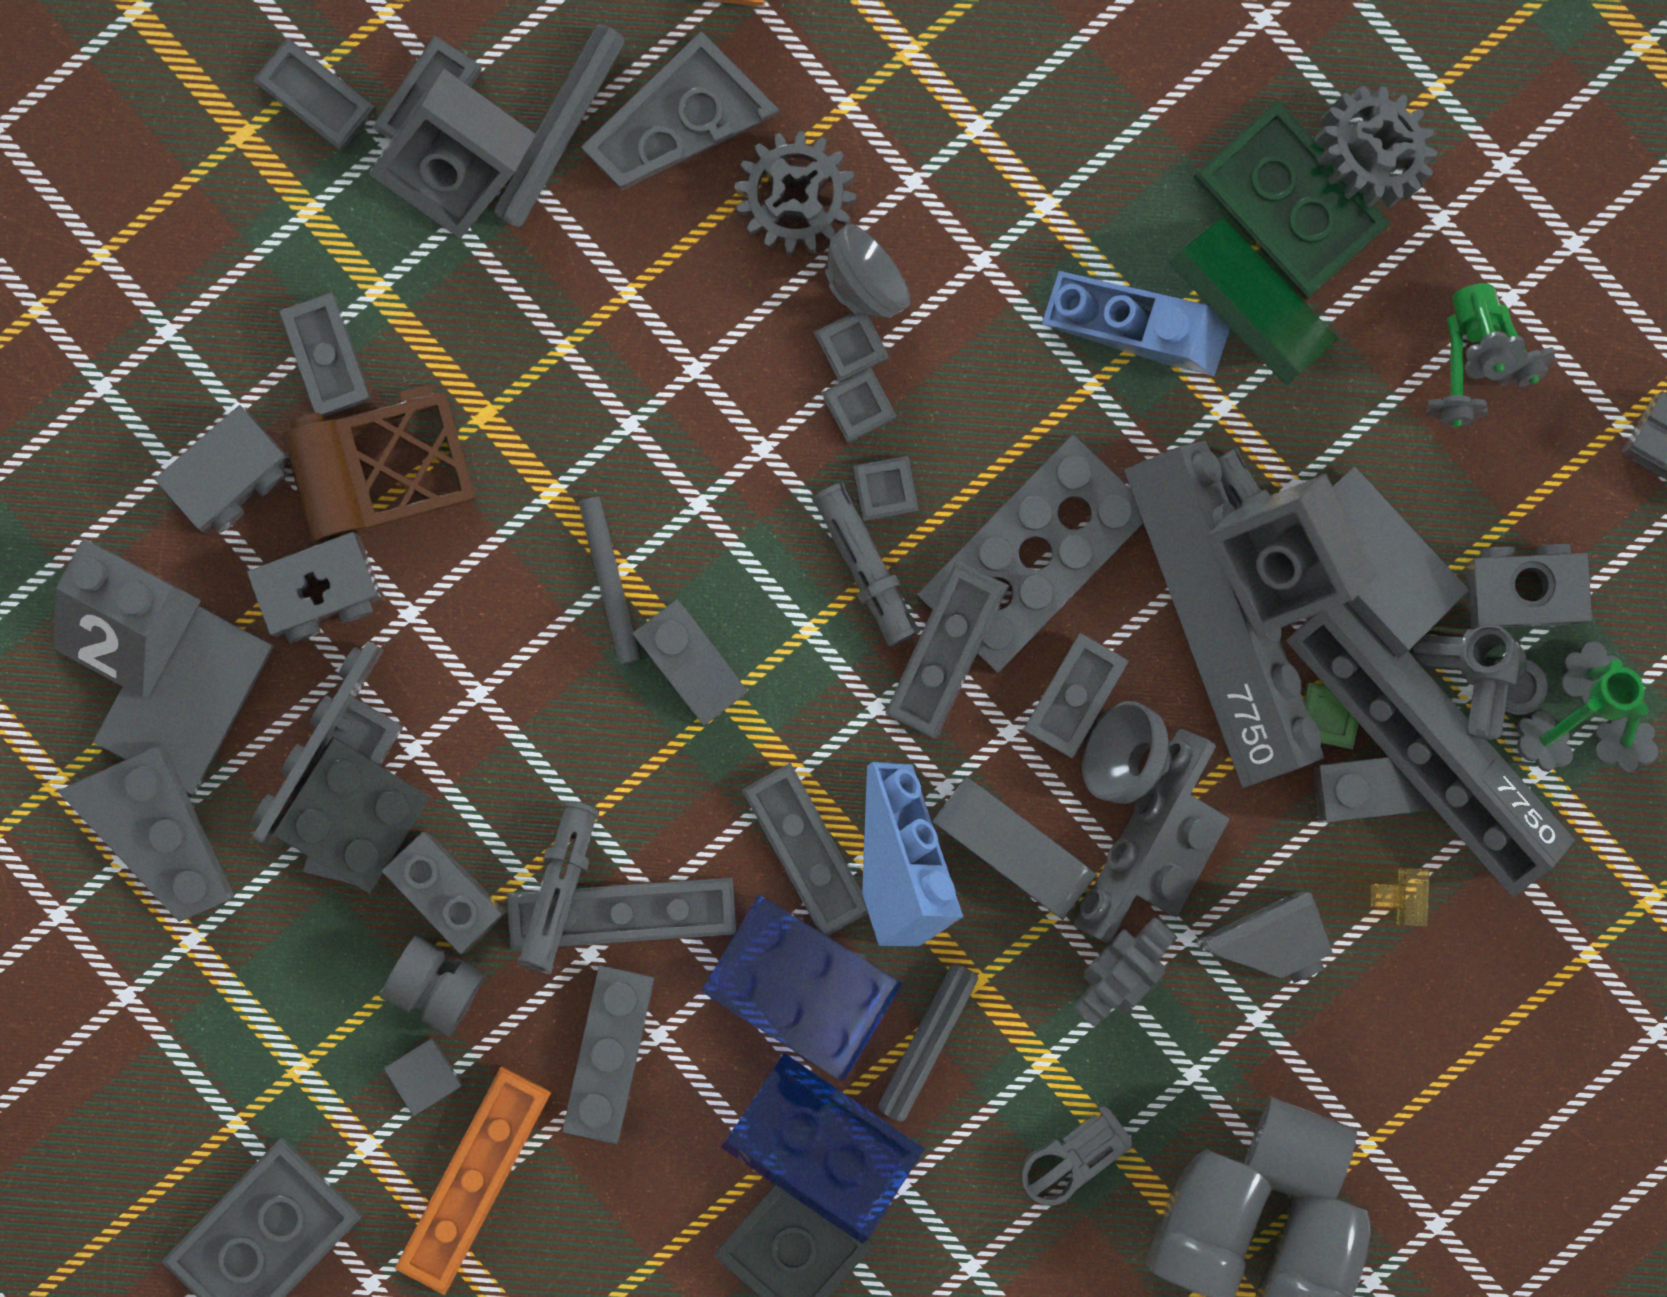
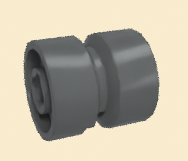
[380,934,486,1037]

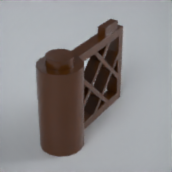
[282,384,476,544]

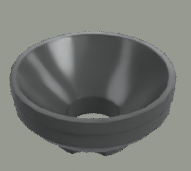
[825,224,911,318]
[1082,701,1171,804]

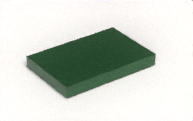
[1193,100,1391,300]
[1169,218,1339,386]

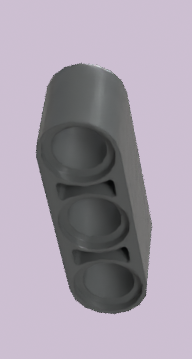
[932,777,1097,920]

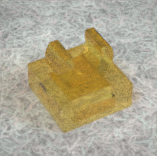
[1370,868,1429,927]

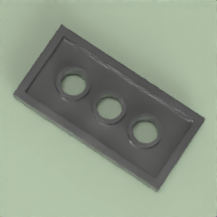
[917,434,1144,674]

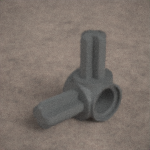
[1411,624,1527,740]

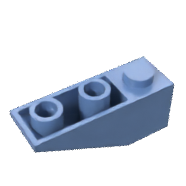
[1042,271,1230,376]
[862,762,963,946]

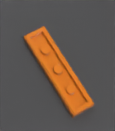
[394,1066,552,1295]

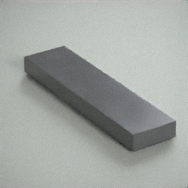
[507,878,737,950]

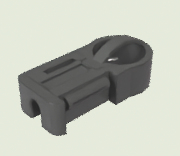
[1021,1105,1132,1206]

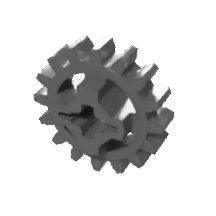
[1315,86,1438,208]
[735,131,856,256]
[1073,918,1176,1027]

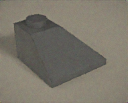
[1196,892,1333,983]

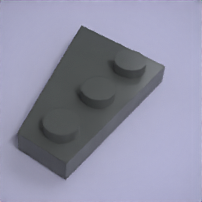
[581,31,780,191]
[57,743,235,922]

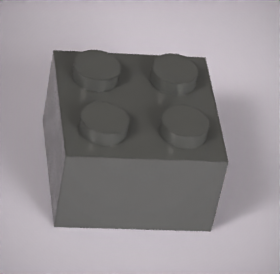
[1206,473,1378,636]

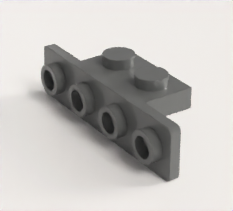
[251,641,404,844]
[1074,729,1230,943]

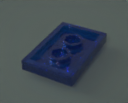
[701,895,903,1081]
[721,1053,925,1244]

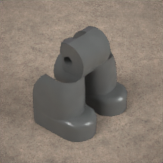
[1145,1096,1371,1297]

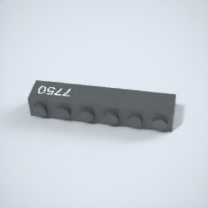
[1124,440,1325,788]
[1286,602,1575,897]

